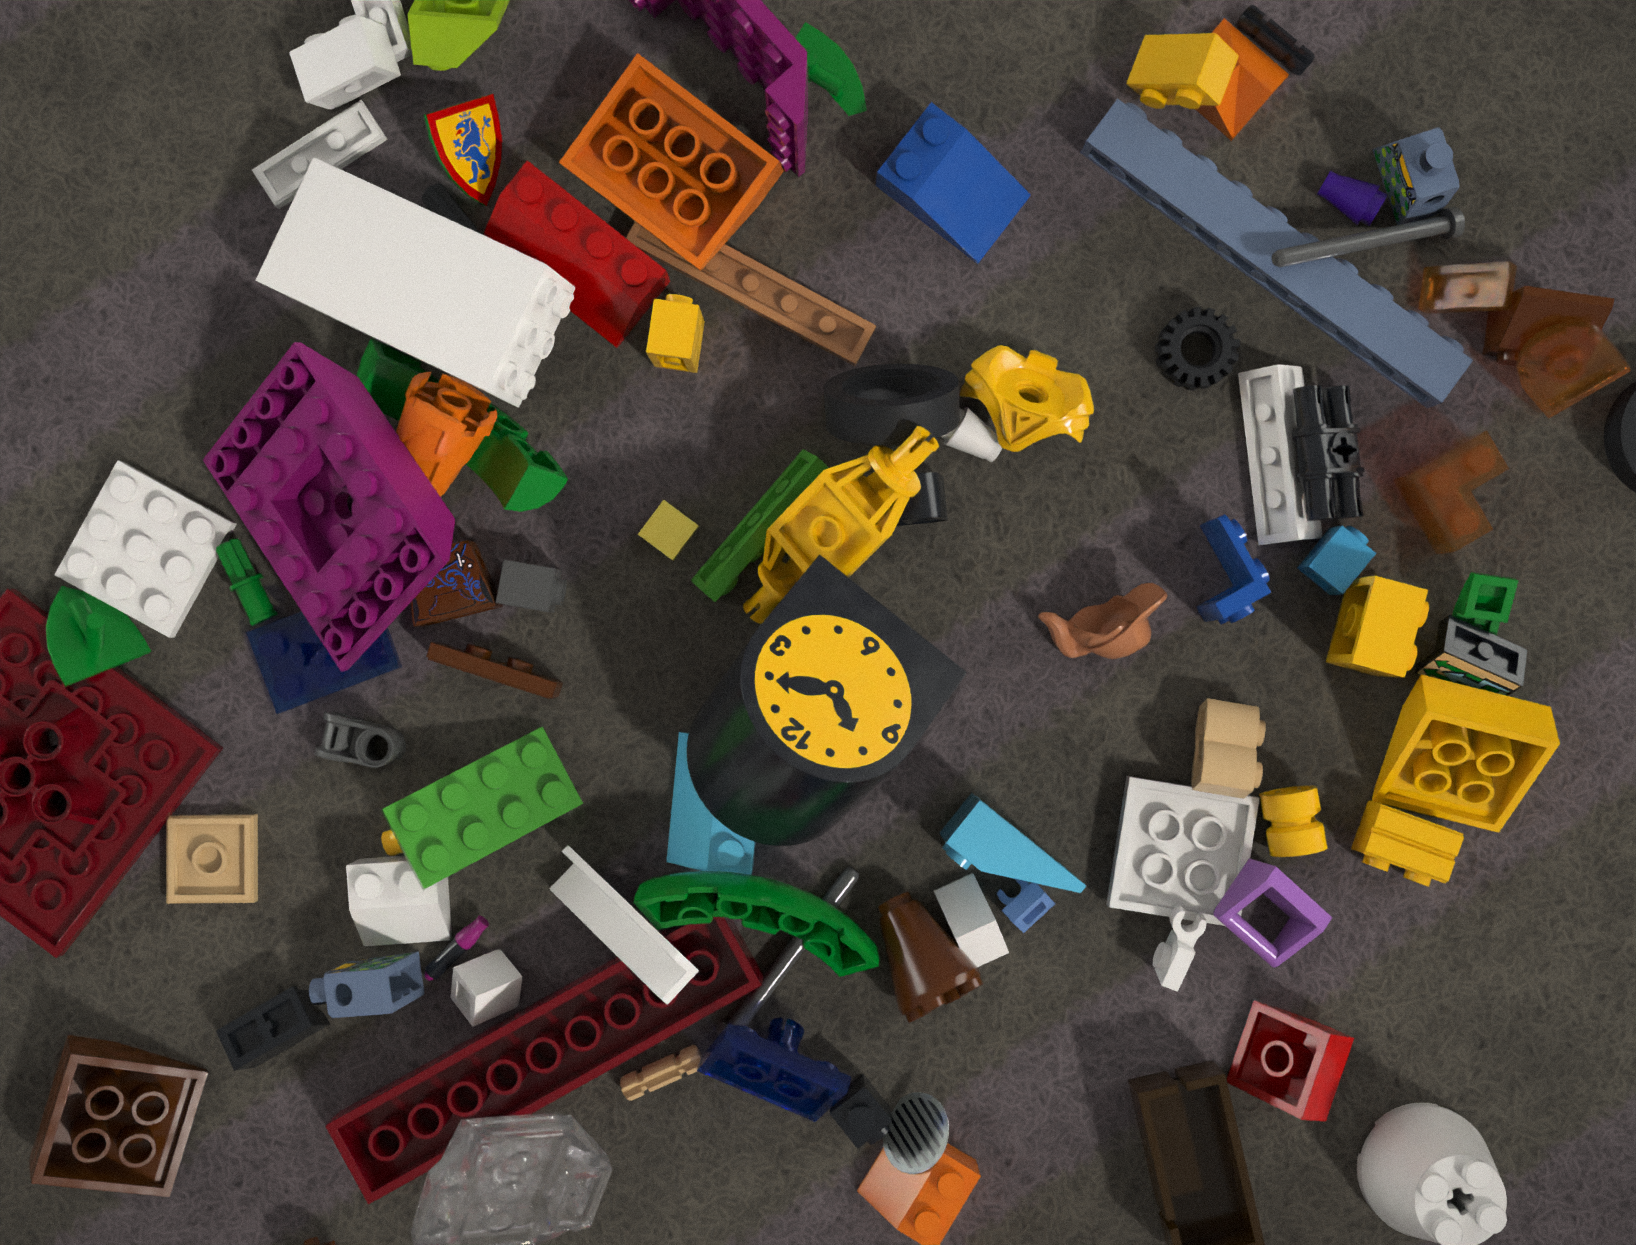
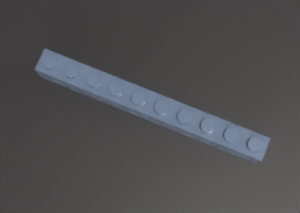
[1080,99,1473,408]

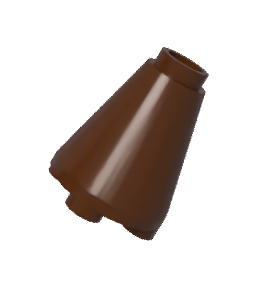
[878,892,983,1023]

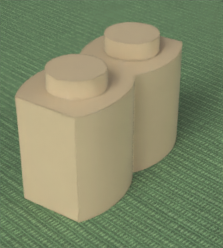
[1191,698,1266,799]

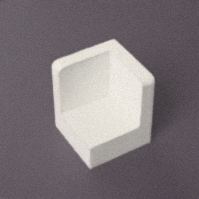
[450,949,522,1027]

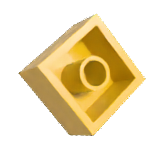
[1326,576,1429,678]

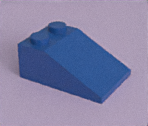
[875,102,1031,264]

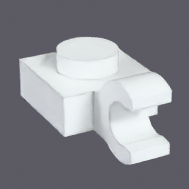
[1153,905,1207,992]

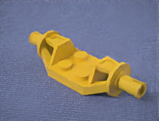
[743,426,939,624]

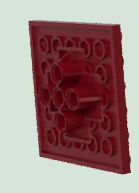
[0,589,223,958]

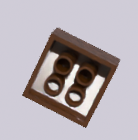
[29,1035,208,1197]

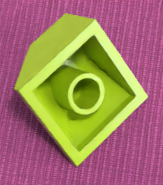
[407,0,510,71]

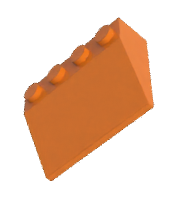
[559,53,784,271]

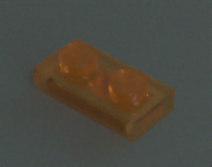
[1418,261,1517,314]

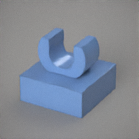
[997,879,1055,933]

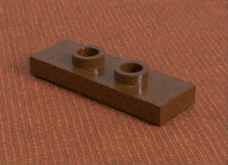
[426,642,563,699]

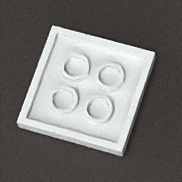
[55,460,237,638]
[1106,776,1260,926]

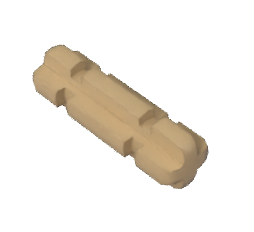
[620,1045,704,1101]

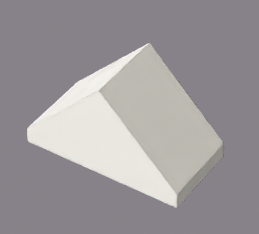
[933,873,1009,967]

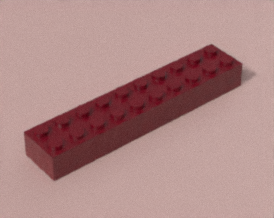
[325,917,763,1205]

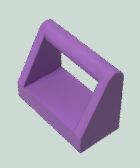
[1213,858,1332,967]

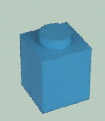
[1297,525,1376,595]

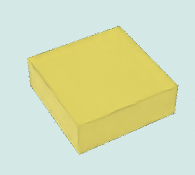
[638,500,700,561]

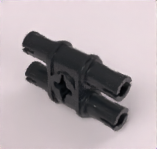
[1292,385,1365,521]

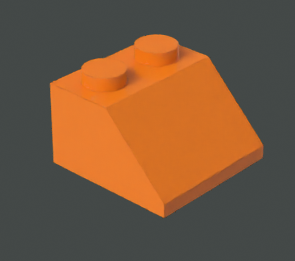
[857,1143,981,1245]

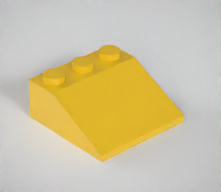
[1372,675,1560,833]

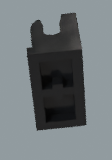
[216,986,330,1071]

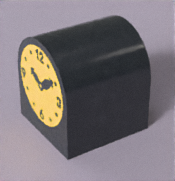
[687,555,967,846]

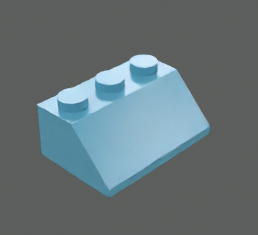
[666,732,756,875]

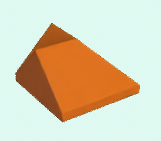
[1195,18,1289,141]

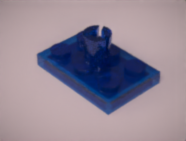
[246,611,402,714]
[697,1017,851,1122]

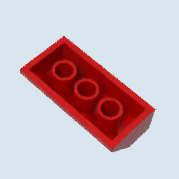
[483,160,670,348]

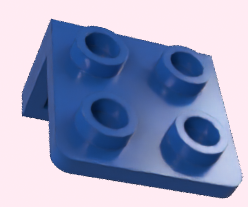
[1196,514,1271,625]

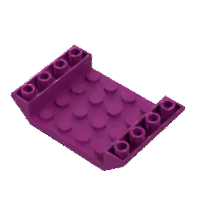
[629,0,808,177]

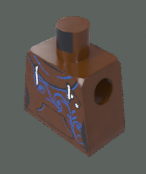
[411,538,503,627]

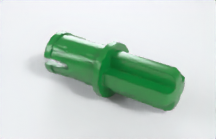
[216,538,278,626]

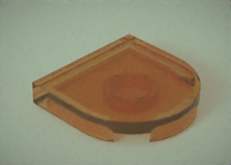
[1516,321,1632,419]

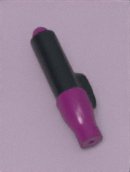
[424,915,489,981]

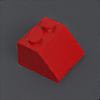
[1227,1000,1354,1122]

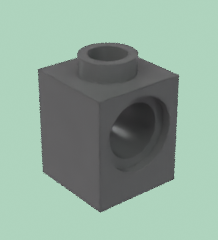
[496,559,567,613]

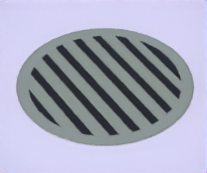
[882,1092,949,1174]

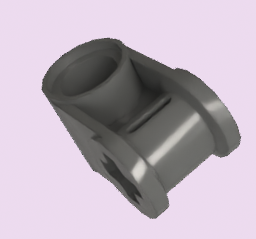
[314,711,406,768]

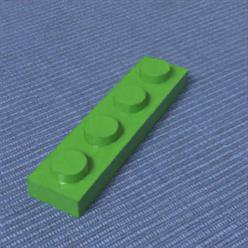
[691,449,829,602]

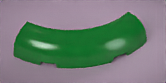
[357,338,568,512]
[633,871,879,977]

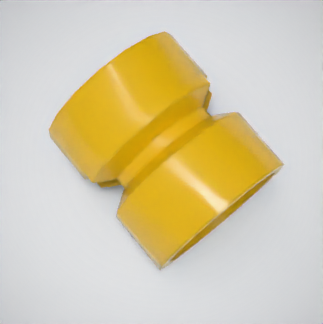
[1259,785,1327,857]

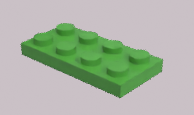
[381,727,583,890]

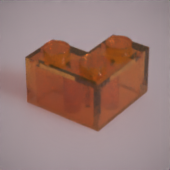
[1393,431,1509,554]

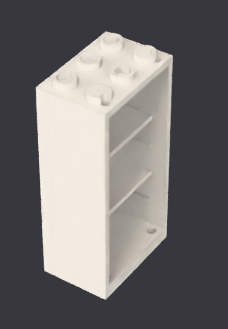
[256,157,576,408]

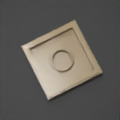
[166,814,258,904]

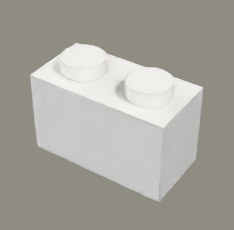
[289,15,401,110]

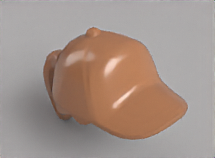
[1038,583,1167,659]

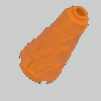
[396,372,497,497]

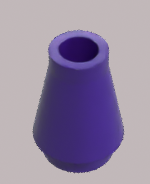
[1317,171,1388,226]

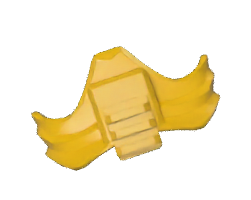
[959,345,1094,452]

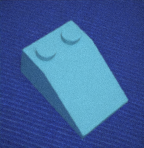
[940,793,1086,893]

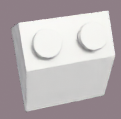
[346,856,452,946]

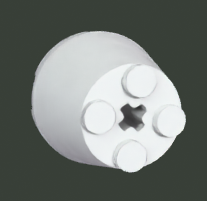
[1357,1103,1507,1245]

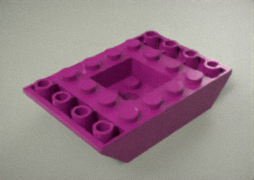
[203,342,455,672]

